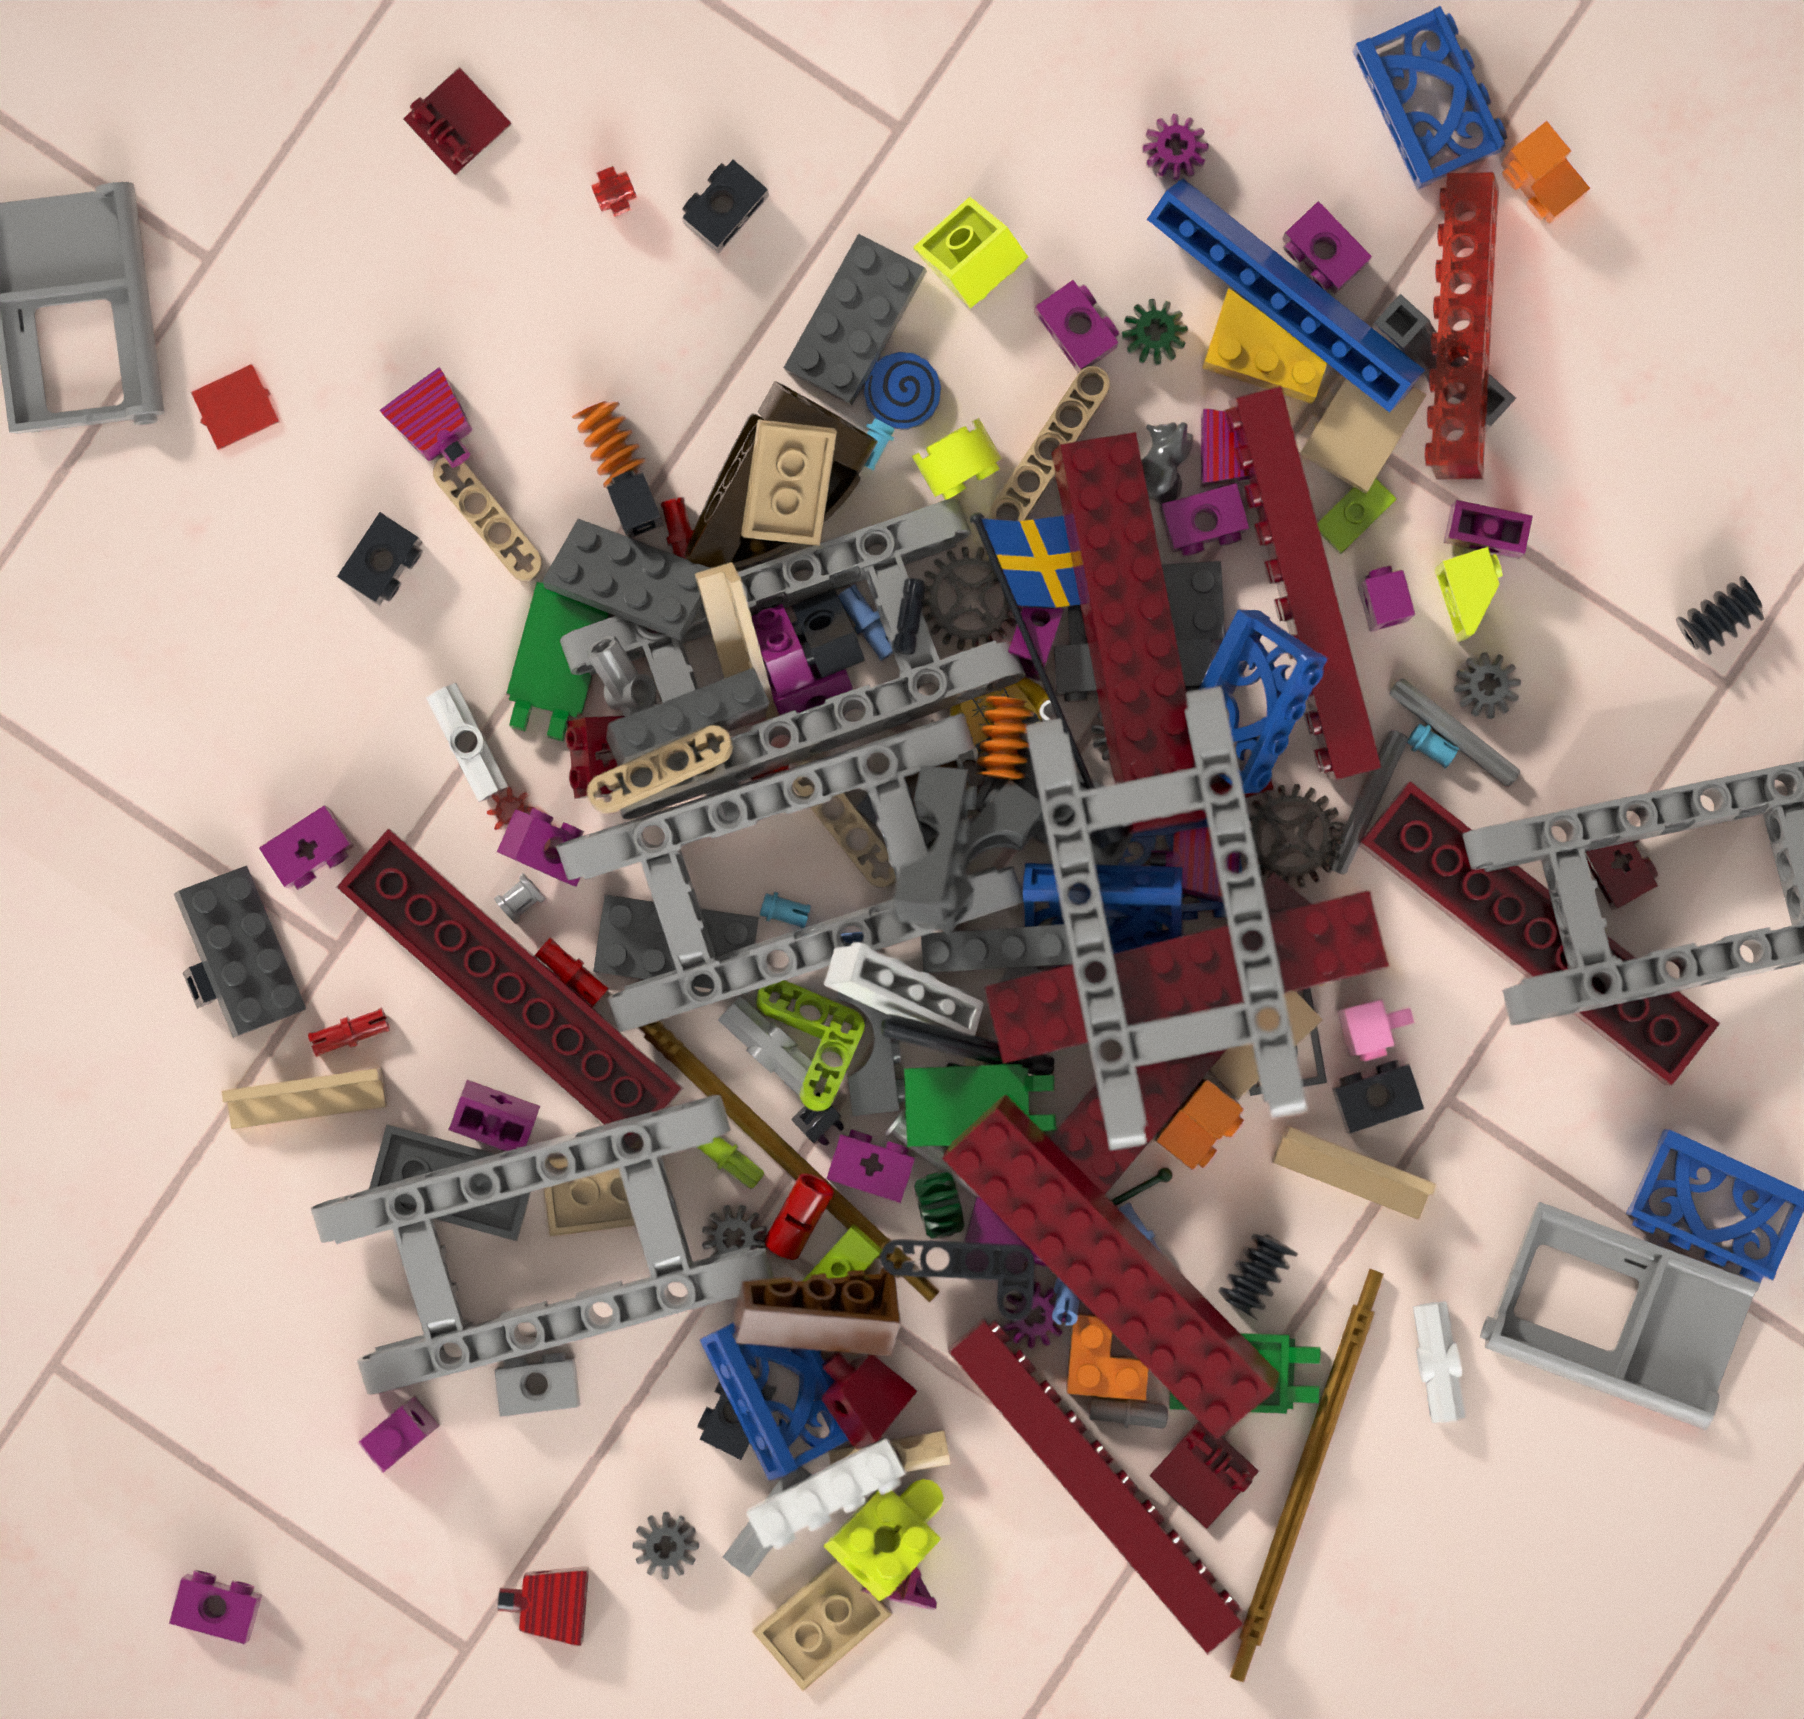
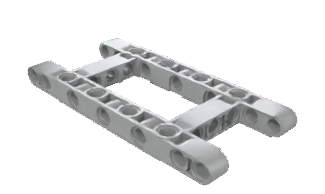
[560,499,1025,819]
[1026,686,1307,1151]
[556,714,1023,1032]
[1463,761,1804,1026]
[311,1095,774,1395]

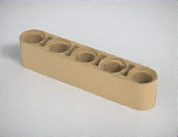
[990,366,1110,521]

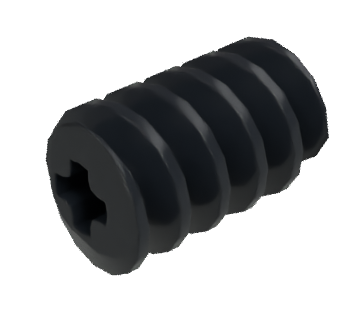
[1676,576,1764,655]
[1218,1233,1298,1320]

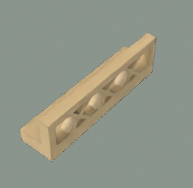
[695,562,778,720]
[221,1068,387,1129]
[1272,1126,1437,1220]

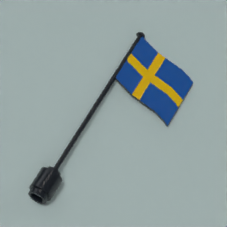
[970,512,1128,849]

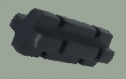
[894,578,926,655]

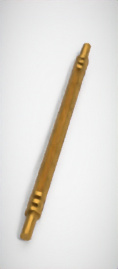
[638,1021,940,1303]
[1229,1268,1384,1682]

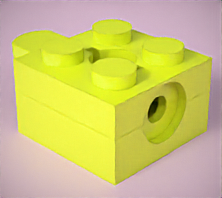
[823,1479,944,1601]

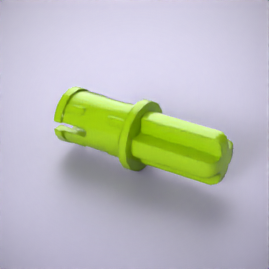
[696,1136,764,1189]

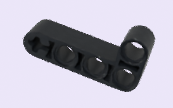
[880,1239,1035,1321]

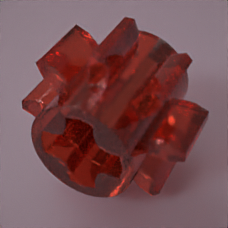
[590,166,637,217]
[487,787,536,831]

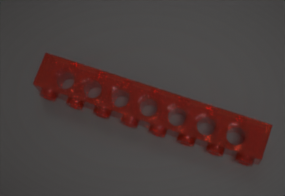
[1425,172,1499,480]

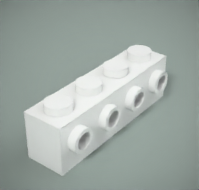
[824,942,984,1036]
[746,1436,905,1550]

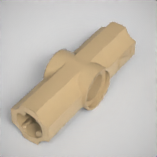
[829,1430,950,1472]

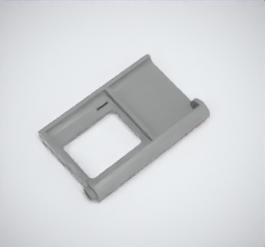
[0,182,164,434]
[1480,1202,1760,1430]

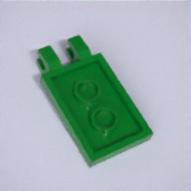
[506,582,610,742]
[904,1064,1057,1147]
[1169,1333,1321,1414]

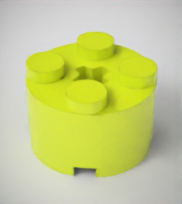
[912,418,1002,500]

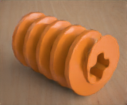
[572,401,646,488]
[975,696,1034,780]

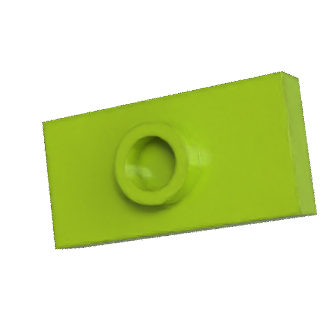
[1317,478,1397,554]
[803,1224,882,1281]

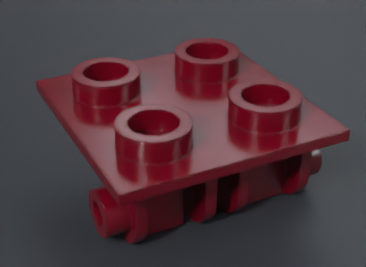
[403,67,512,175]
[1149,1421,1259,1529]

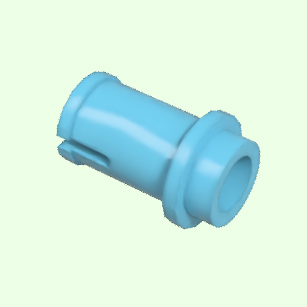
[865,419,895,471]
[1407,723,1459,769]
[759,892,811,928]

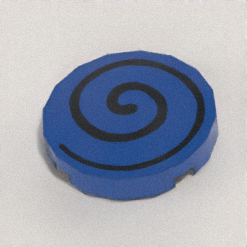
[864,352,941,430]

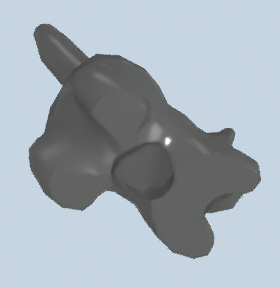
[1142,422,1193,505]

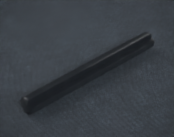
[881,1014,1055,1075]

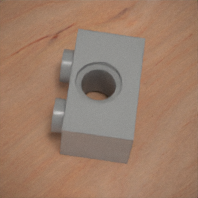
[494,1352,581,1417]

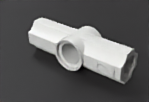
[426,683,509,802]
[1412,1301,1466,1423]

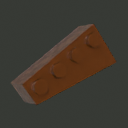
[734,1268,900,1356]

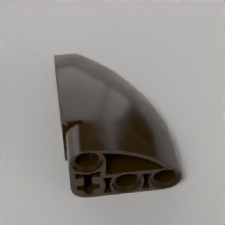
[685,381,878,568]

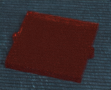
[191,364,280,451]

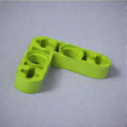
[756,980,865,1111]

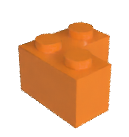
[1501,121,1591,224]
[1154,1079,1244,1170]
[1066,1313,1148,1400]

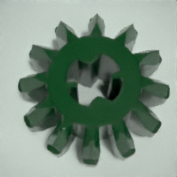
[1122,299,1188,366]
[914,1172,965,1239]

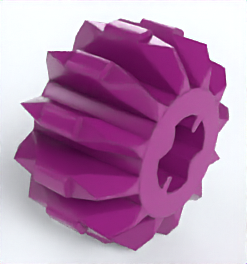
[1142,114,1209,182]
[1001,1282,1067,1349]

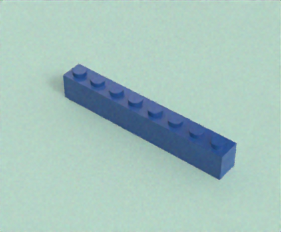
[1146,178,1425,413]

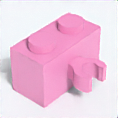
[1337,1000,1414,1061]

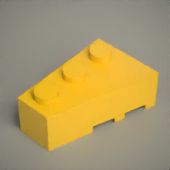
[1202,288,1327,404]

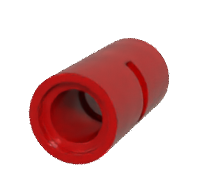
[764,1173,834,1260]

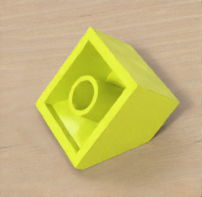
[912,197,1028,308]
[1434,547,1503,643]

